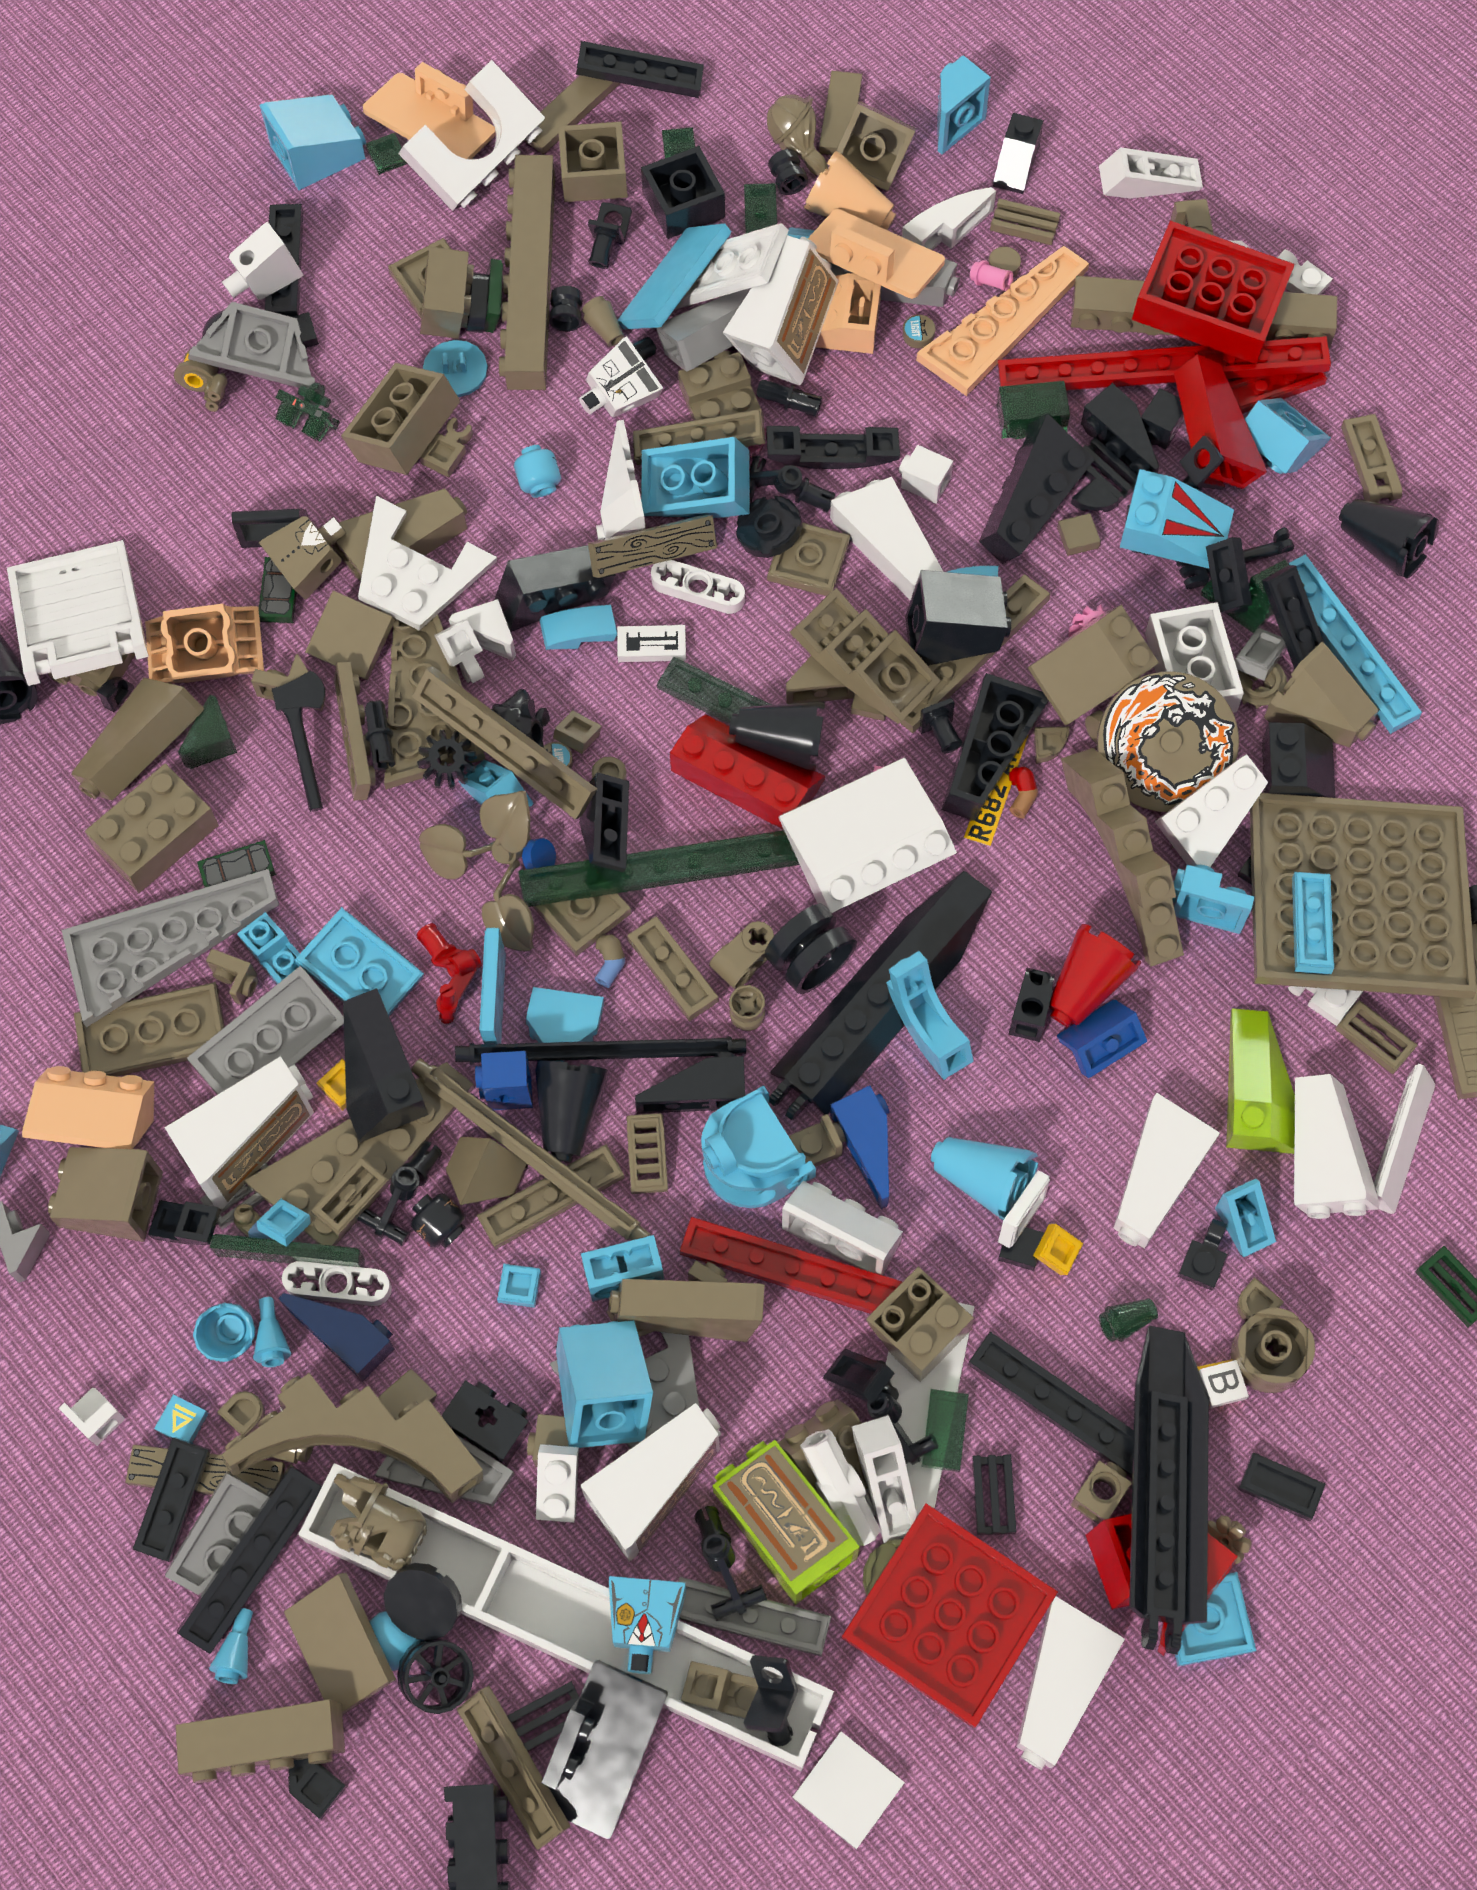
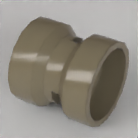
[729,985,765,1031]

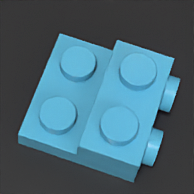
[1172,865,1254,934]

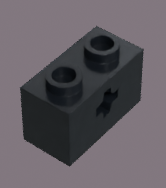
[442,1380,532,1467]

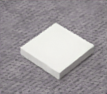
[792,1732,905,1849]

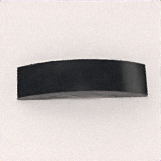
[766,426,900,469]

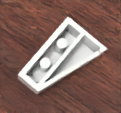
[1155,754,1268,867]

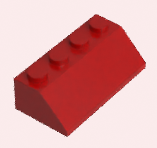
[670,714,825,830]

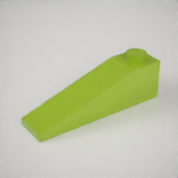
[1226,1008,1295,1154]

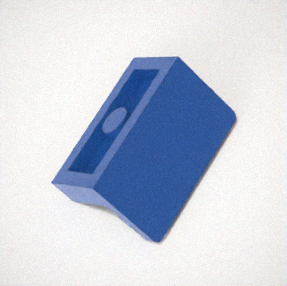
[1057,1000,1147,1078]

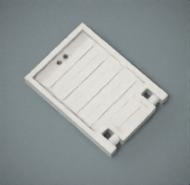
[7,540,149,686]

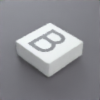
[1199,1360,1249,1409]

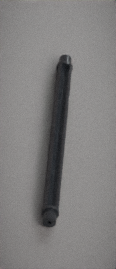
[455,1036,746,1065]

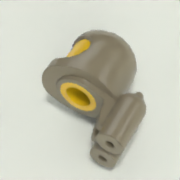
[174,349,227,412]

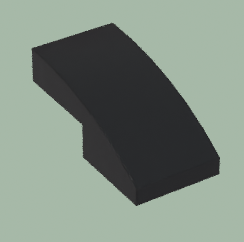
[148,1200,221,1245]

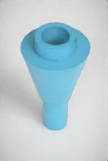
[253,1297,291,1367]
[209,1608,253,1684]

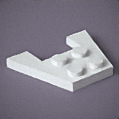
[358,496,497,630]

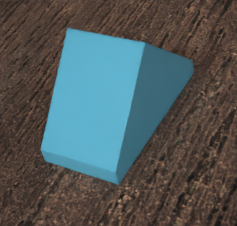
[1215,1178,1276,1257]

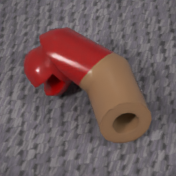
[1009,766,1038,819]

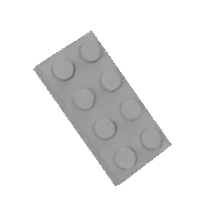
[187,966,344,1095]

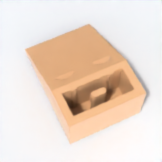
[815,273,882,354]

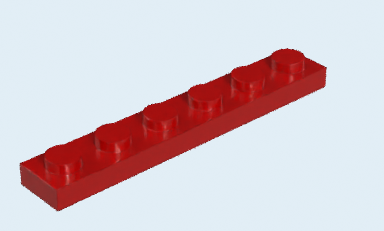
[680,1217,902,1314]

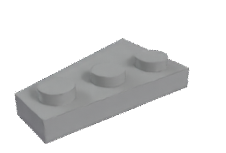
[165,1471,269,1595]

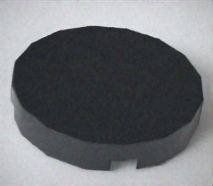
[736,496,803,558]
[384,1563,462,1640]

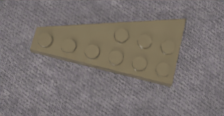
[384,614,486,789]

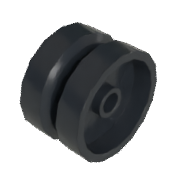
[765,903,857,994]

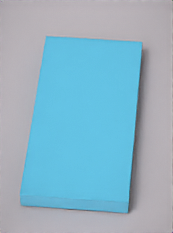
[618,223,731,330]

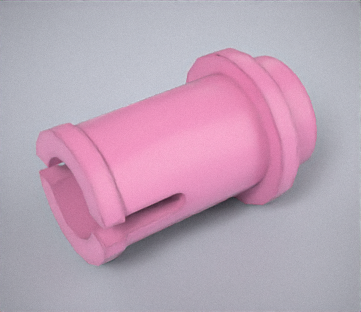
[970,260,1013,291]

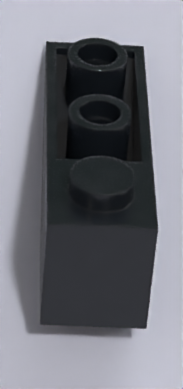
[1081,383,1159,475]

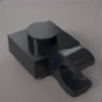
[1178,1219,1227,1291]

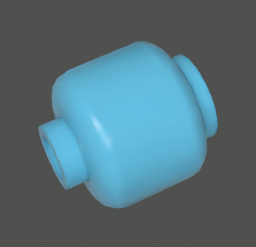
[514,445,561,498]

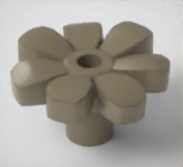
[1208,1515,1252,1564]

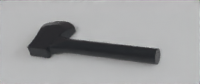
[272,670,326,812]

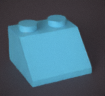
[937,55,991,154]
[1245,398,1331,474]

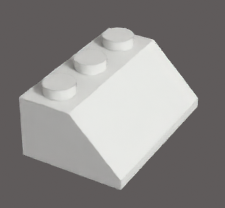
[782,1181,903,1275]

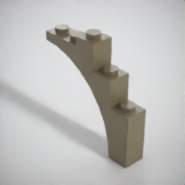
[1061,748,1184,967]
[221,1373,483,1503]

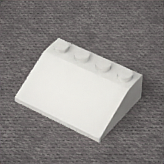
[778,758,957,913]

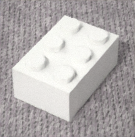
[1145,602,1244,712]

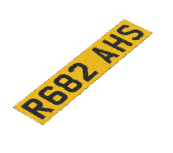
[964,736,1028,846]

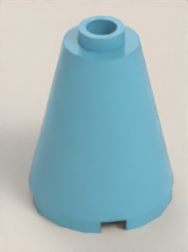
[931,1137,1038,1220]

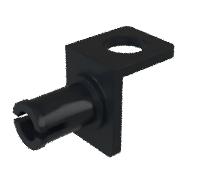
[588,202,632,269]
[1179,436,1225,491]
[918,698,962,754]
[743,1655,798,1746]

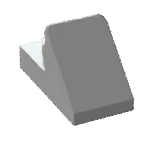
[0,1201,50,1283]

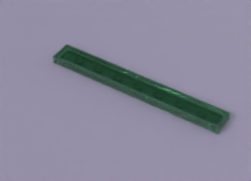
[518,830,800,907]

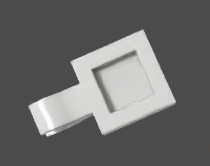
[1277,249,1333,295]
[434,620,485,683]

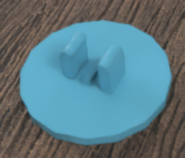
[423,340,488,397]

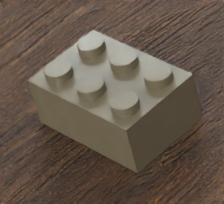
[341,362,460,475]
[84,763,219,893]

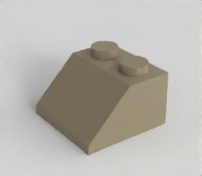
[837,101,917,191]

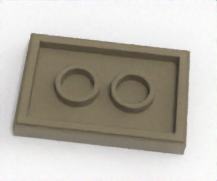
[284,1572,396,1715]

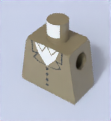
[258,516,346,600]

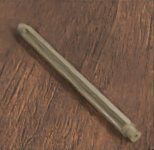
[411,1058,651,1241]

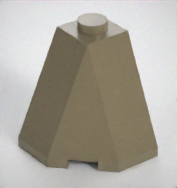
[1264,642,1379,748]

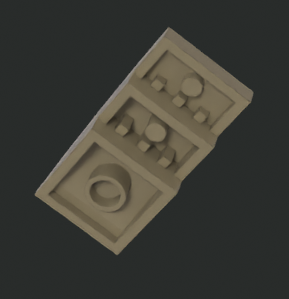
[789,588,941,724]

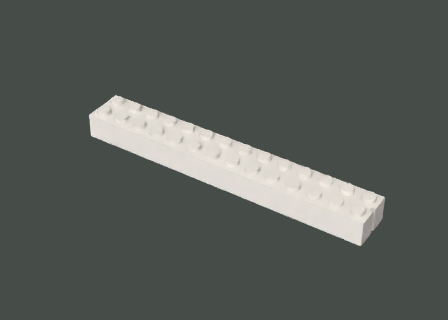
[298,1463,834,1772]

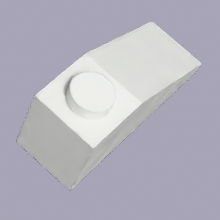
[1099,147,1203,199]
[852,1415,917,1543]

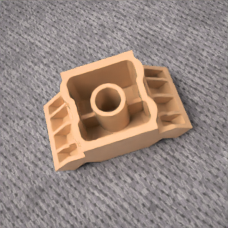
[145,604,264,684]

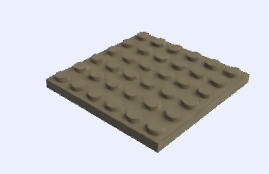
[1250,793,1477,999]

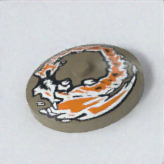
[1097,671,1239,812]

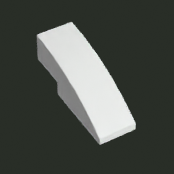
[902,187,996,250]

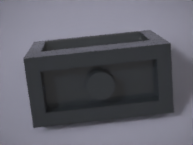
[231,509,308,548]

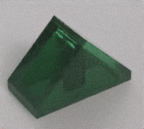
[178,695,237,769]

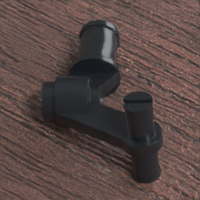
[749,456,835,513]
[357,1141,442,1246]
[867,1360,939,1465]
[694,1506,767,1621]

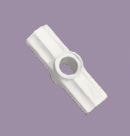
[800,1429,881,1546]

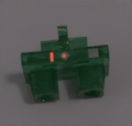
[275,382,340,442]

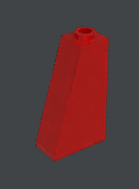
[1174,354,1267,489]

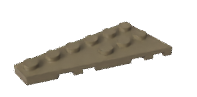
[244,1062,474,1253]

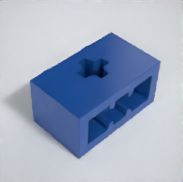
[475,1051,533,1110]

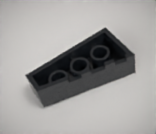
[979,413,1095,564]
[941,673,1049,821]
[444,1784,510,1890]

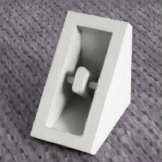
[449,599,516,661]

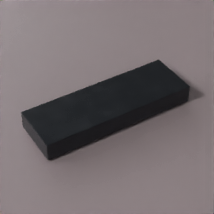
[1262,565,1324,669]
[133,1437,212,1562]

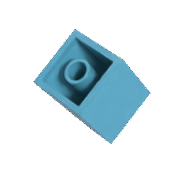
[259,94,366,190]
[556,1320,653,1448]

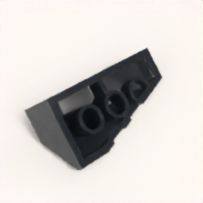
[343,988,429,1143]

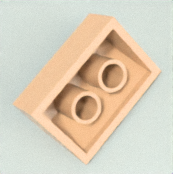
[22,1066,154,1149]

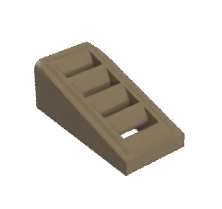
[626,1113,668,1194]

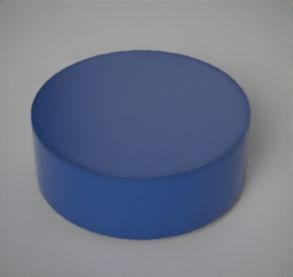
[522,838,556,874]

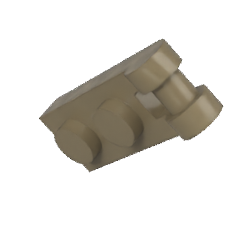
[1341,414,1402,503]

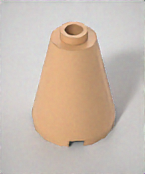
[804,151,896,230]

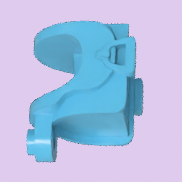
[701,1086,816,1208]

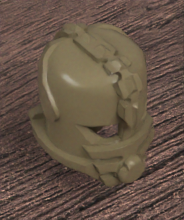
[330,1474,427,1570]

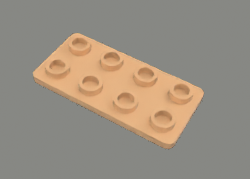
[363,62,496,159]
[808,209,945,299]

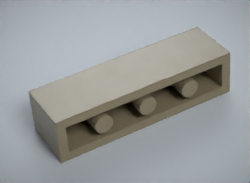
[176,1699,345,1783]

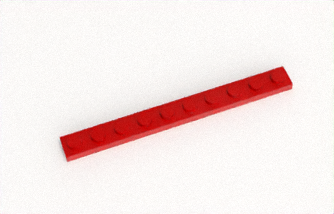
[998,336,1331,395]

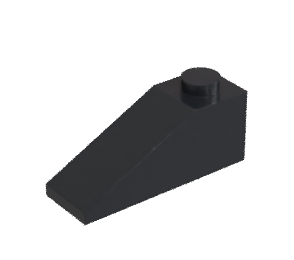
[579,772,629,872]
[635,1052,745,1114]

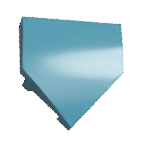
[526,987,604,1062]

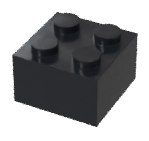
[641,146,726,239]

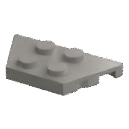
[188,302,315,391]

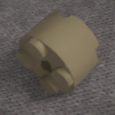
[1231,1308,1315,1393]

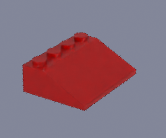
[1132,220,1295,364]

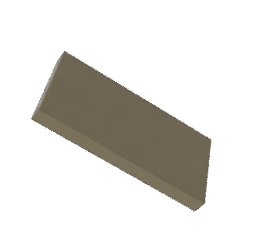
[74,982,225,1077]

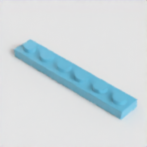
[1277,554,1422,734]

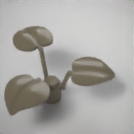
[419,790,534,951]

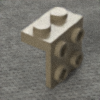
[778,1399,867,1497]

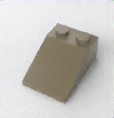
[1027,604,1159,725]

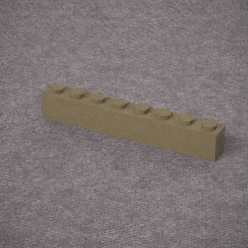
[499,155,556,390]
[1071,276,1337,348]

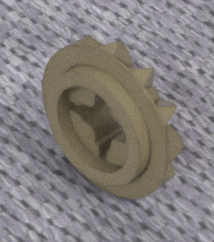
[1237,664,1287,709]

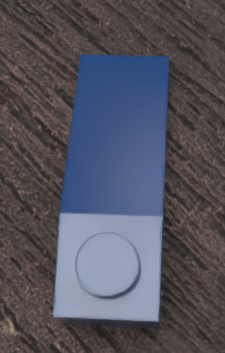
[830,1085,890,1209]

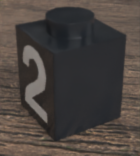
[1141,388,1185,450]

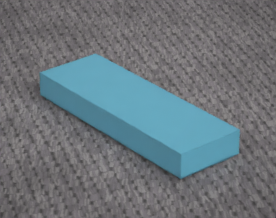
[1292,872,1334,974]

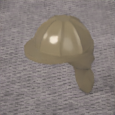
[767,95,828,176]

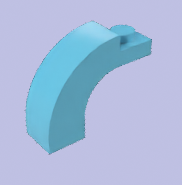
[886,951,974,1080]

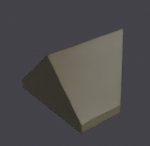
[446,1137,528,1205]

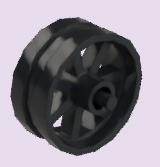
[397,1638,474,1714]

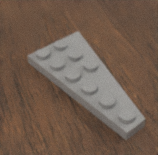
[62,869,279,1028]

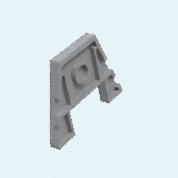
[550,1332,700,1449]

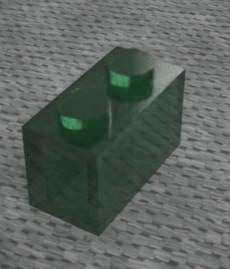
[996,381,1070,439]

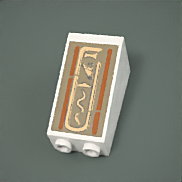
[723,235,839,385]
[164,1056,314,1209]
[580,1403,721,1562]

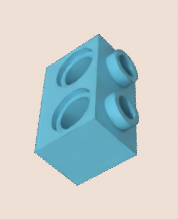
[581,1235,664,1302]

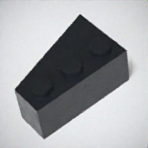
[494,545,616,632]

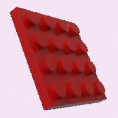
[841,1503,1058,1728]

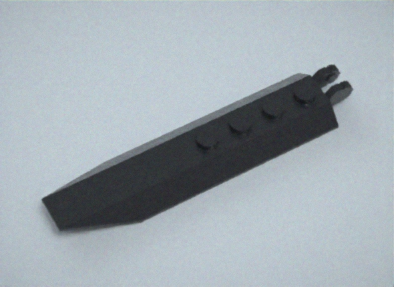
[769,871,992,1120]
[1129,1325,1209,1655]

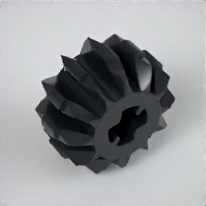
[417,730,477,790]

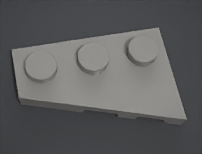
[375,1435,514,1507]

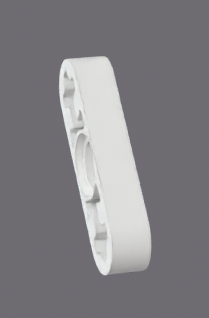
[651,560,745,614]
[282,1261,392,1306]

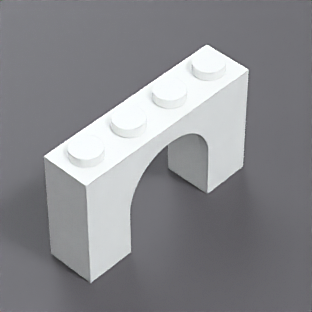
[398,60,545,211]

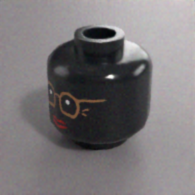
[411,1193,466,1249]

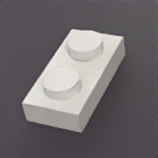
[536,1444,579,1523]

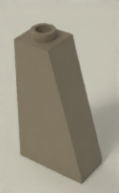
[331,488,467,583]
[71,677,204,801]
[608,1279,765,1342]

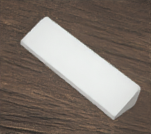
[1374,1063,1435,1214]

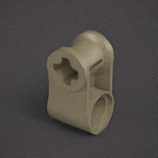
[709,921,774,990]

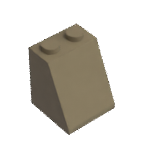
[48,1147,163,1242]

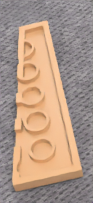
[916,246,1089,396]

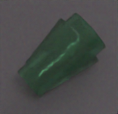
[1099,1298,1158,1342]

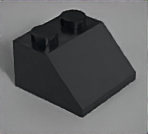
[1262,722,1336,798]

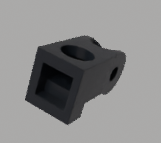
[1008,967,1055,1042]

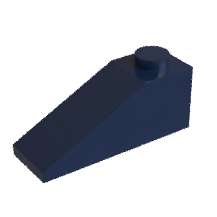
[278,1293,395,1382]

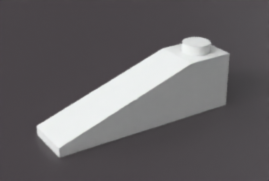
[596,420,645,540]

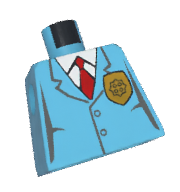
[609,1576,686,1674]

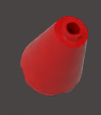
[1049,924,1142,1027]

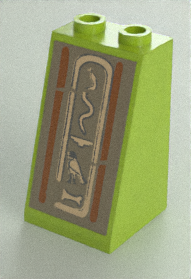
[712,1440,860,1605]

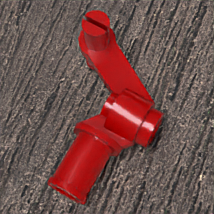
[416,923,482,1024]

